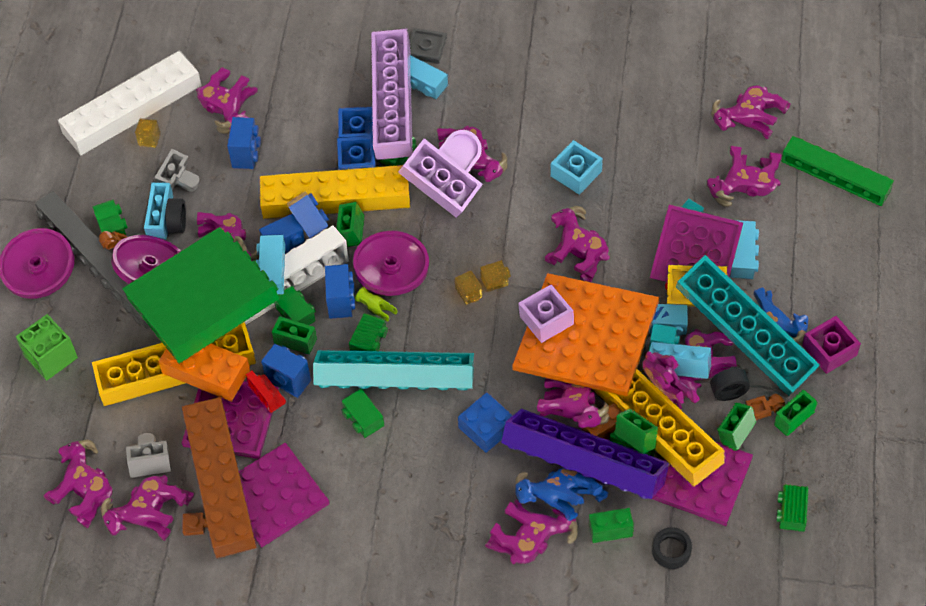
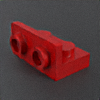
[246,371,286,413]

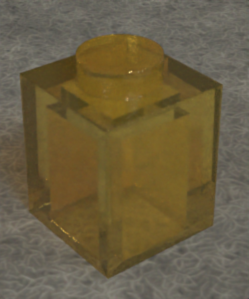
[135,118,161,148]
[480,260,511,292]
[455,270,483,305]

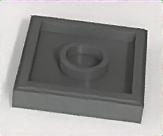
[409,28,447,63]

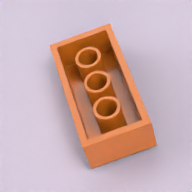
[158,344,250,402]

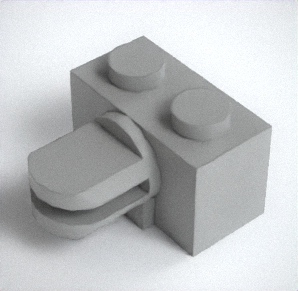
[154,149,199,192]
[126,433,171,478]

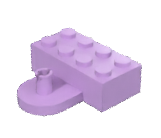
[398,130,483,218]

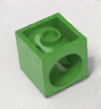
[16,314,78,381]

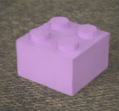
[518,285,574,343]

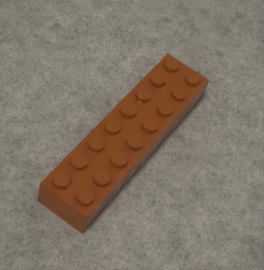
[182,397,257,559]

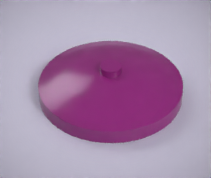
[0,228,74,299]
[353,231,429,296]
[111,235,180,284]

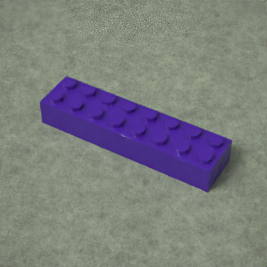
[501,409,670,499]

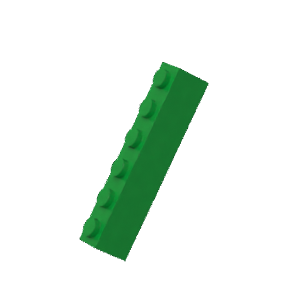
[781,136,894,207]

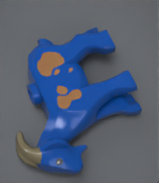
[753,287,809,346]
[515,467,608,522]

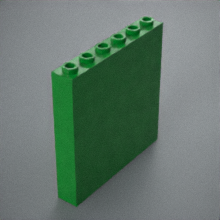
[122,227,280,364]

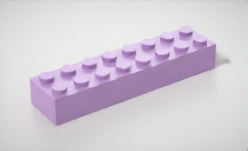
[372,29,413,160]

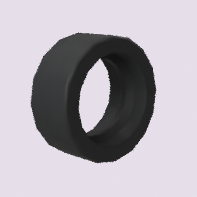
[166,198,186,233]
[710,368,750,401]
[652,527,692,569]

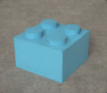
[550,140,603,195]

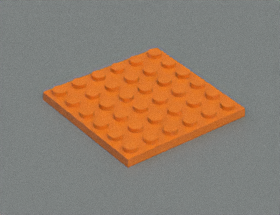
[512,273,659,397]

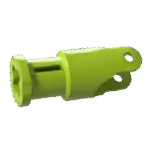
[355,287,398,322]

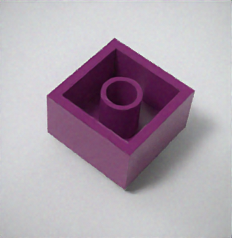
[802,316,861,374]

